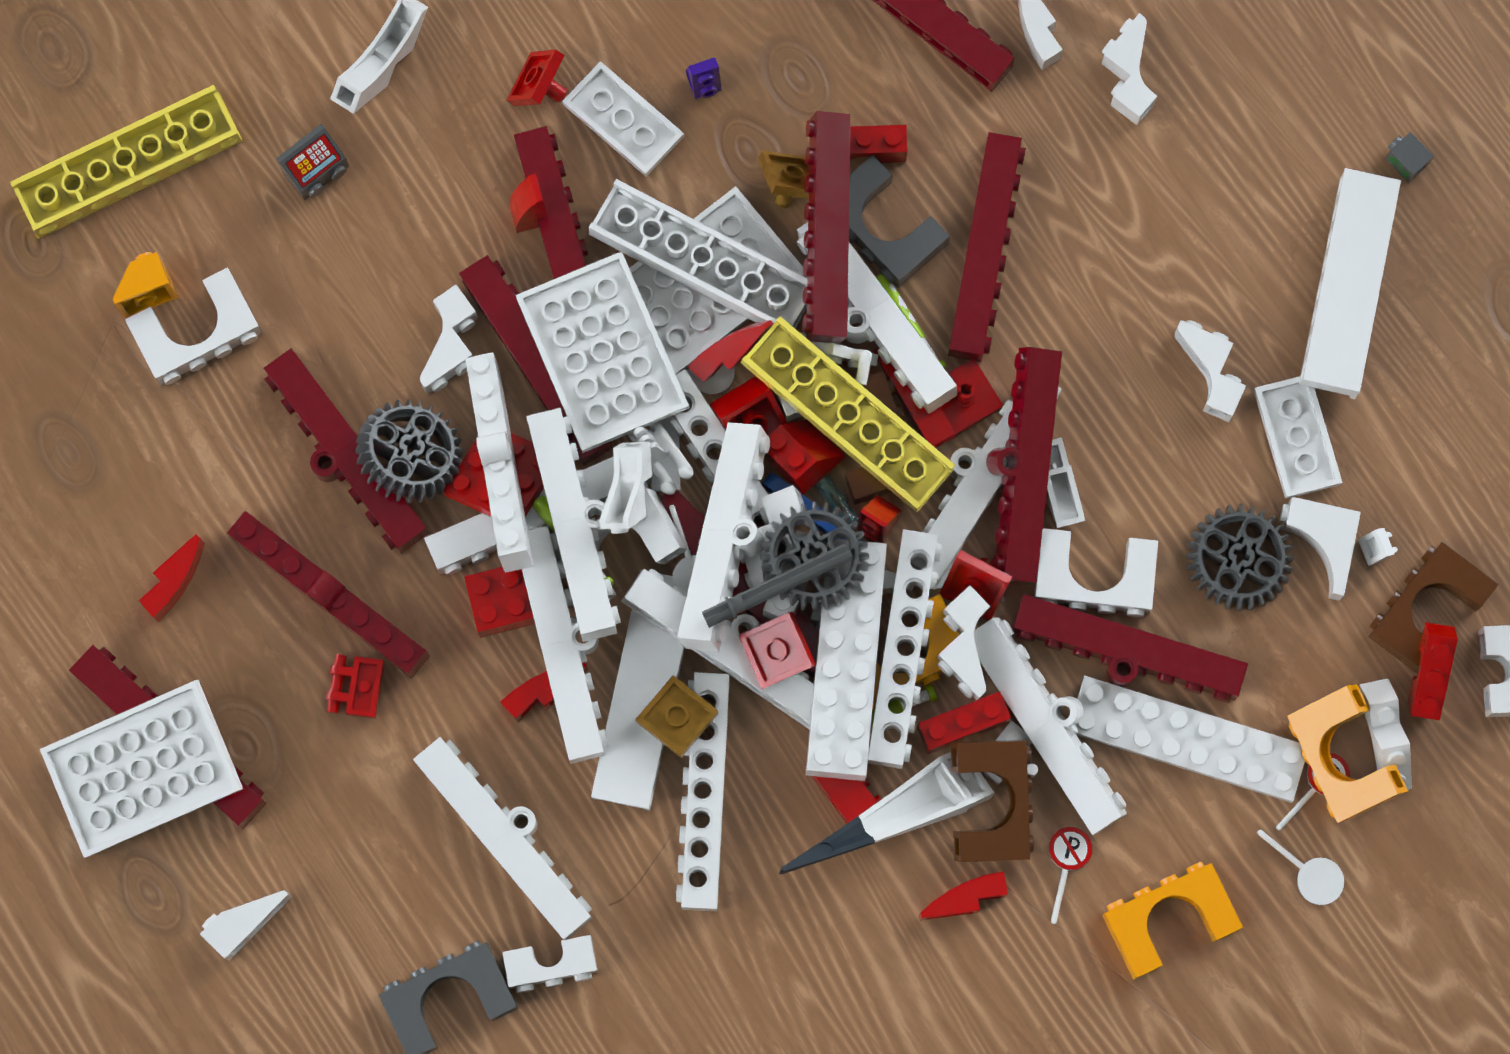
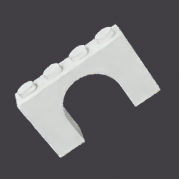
[125,267,262,385]
[554,488,688,600]
[1034,528,1158,618]

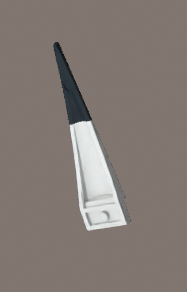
[779,752,994,874]

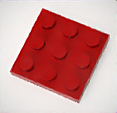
[443,433,544,517]

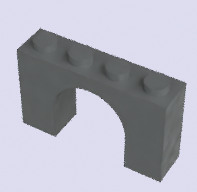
[849,155,950,288]
[379,940,519,1054]

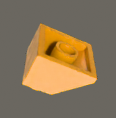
[113,252,178,319]

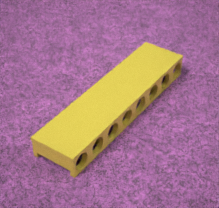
[10,85,243,239]
[741,316,955,513]

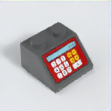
[276,124,349,200]

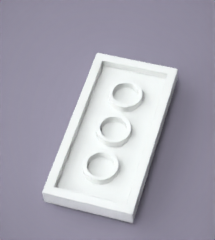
[562,61,684,177]
[1253,376,1343,499]

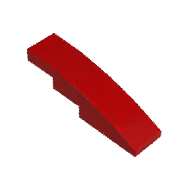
[873,347,956,448]

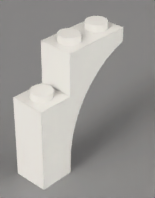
[330,0,428,114]

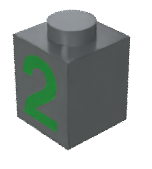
[1385,132,1434,183]

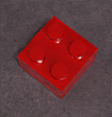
[464,567,535,638]

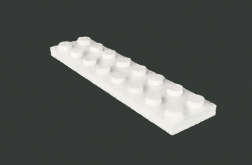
[1075,675,1305,803]

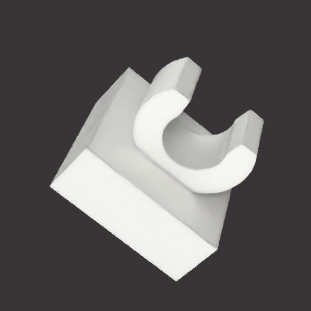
[1358,528,1398,566]

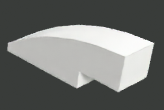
[1018,0,1063,70]
[1046,437,1085,528]

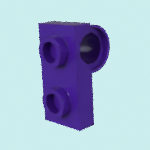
[686,57,722,99]

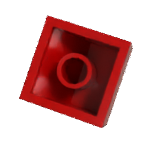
[709,376,788,435]
[764,420,846,495]

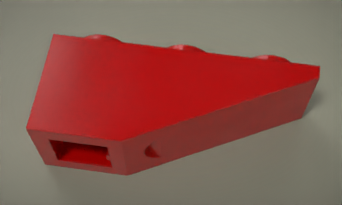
[858,495,902,543]

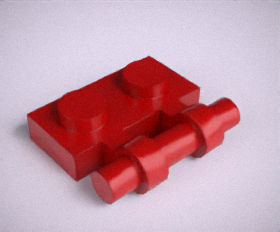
[325,654,385,719]

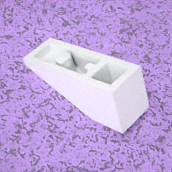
[200,890,292,961]

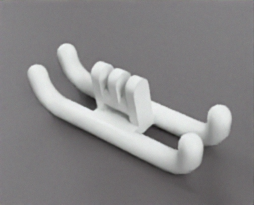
[627,421,694,495]

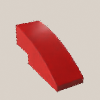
[509,173,547,233]
[688,320,774,382]
[138,534,205,622]
[500,662,588,722]
[919,871,1008,921]

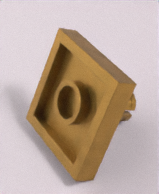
[758,150,809,208]
[635,675,719,758]

